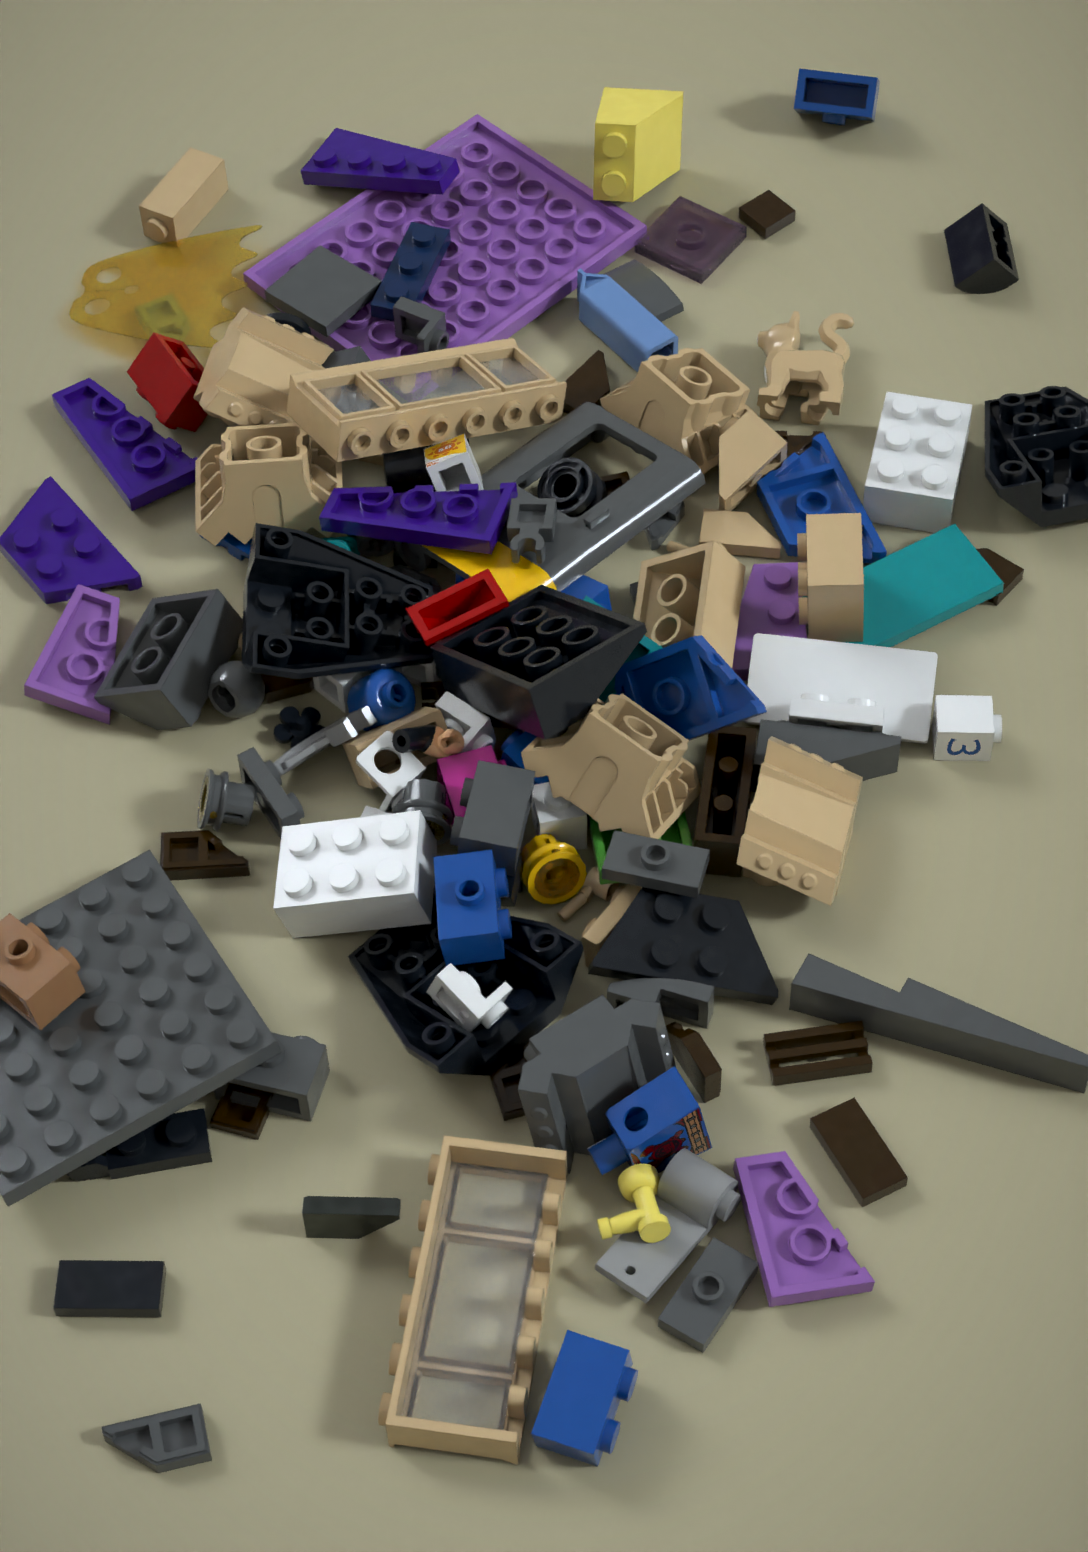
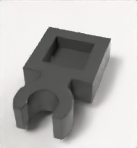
[507,498,557,564]

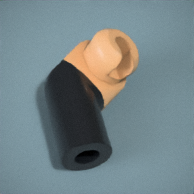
[392,725,464,759]

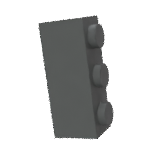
[94,589,243,730]

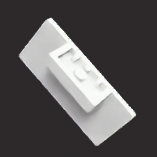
[744,633,938,744]

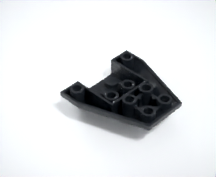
[985,386,1088,527]
[242,523,434,679]
[348,905,584,1076]

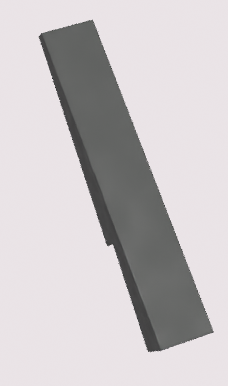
[789,953,1088,1093]

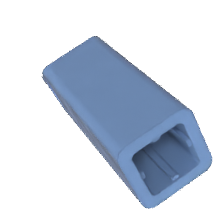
[577,268,679,372]

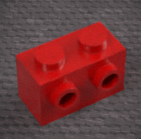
[127,332,208,432]

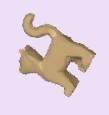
[757,311,854,425]

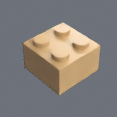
[797,513,864,642]

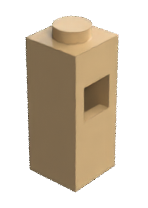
[139,147,229,248]

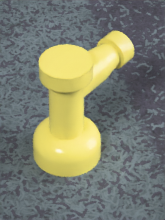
[597,1163,671,1243]

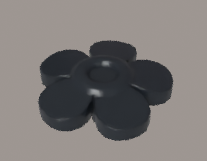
[273,706,325,748]

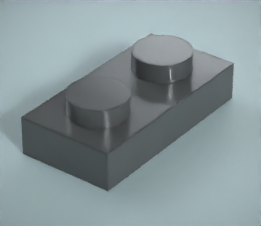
[237,747,304,839]

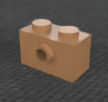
[0,913,86,1031]

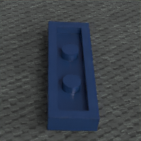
[370,222,451,321]

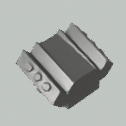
[518,995,676,1174]

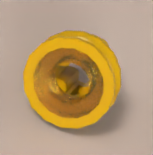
[521,834,587,904]

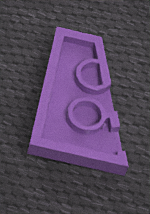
[732,562,807,681]
[24,584,120,725]
[733,1151,875,1307]

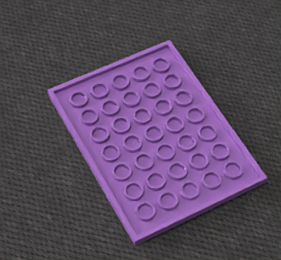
[243,114,647,403]

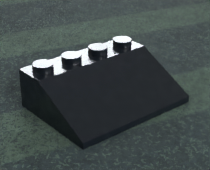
[430,585,647,740]

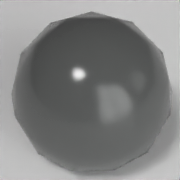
[208,661,266,718]

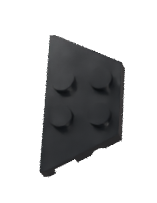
[588,887,779,1005]

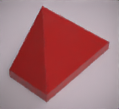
[406,569,509,646]

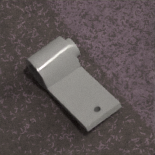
[595,1148,741,1304]

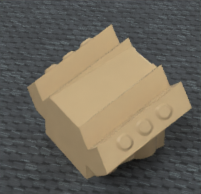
[193,307,334,427]
[600,348,757,474]
[195,422,343,546]
[521,694,701,839]
[736,736,863,906]

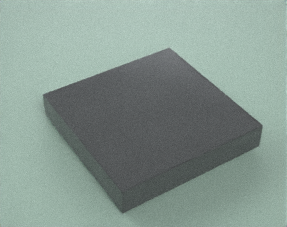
[265,245,382,337]

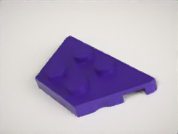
[0,476,143,604]

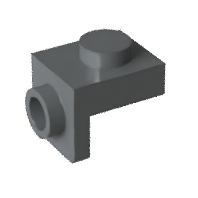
[393,296,449,353]

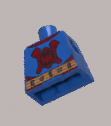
[587,1066,712,1175]

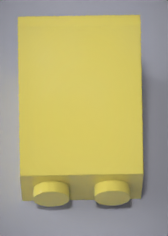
[593,87,684,202]

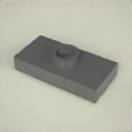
[602,830,710,898]
[658,1237,759,1353]

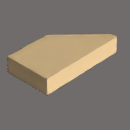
[699,509,781,559]

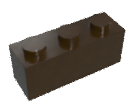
[694,726,757,877]

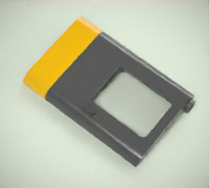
[395,402,706,602]

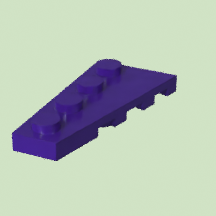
[300,128,460,195]
[52,378,198,511]
[319,482,518,555]

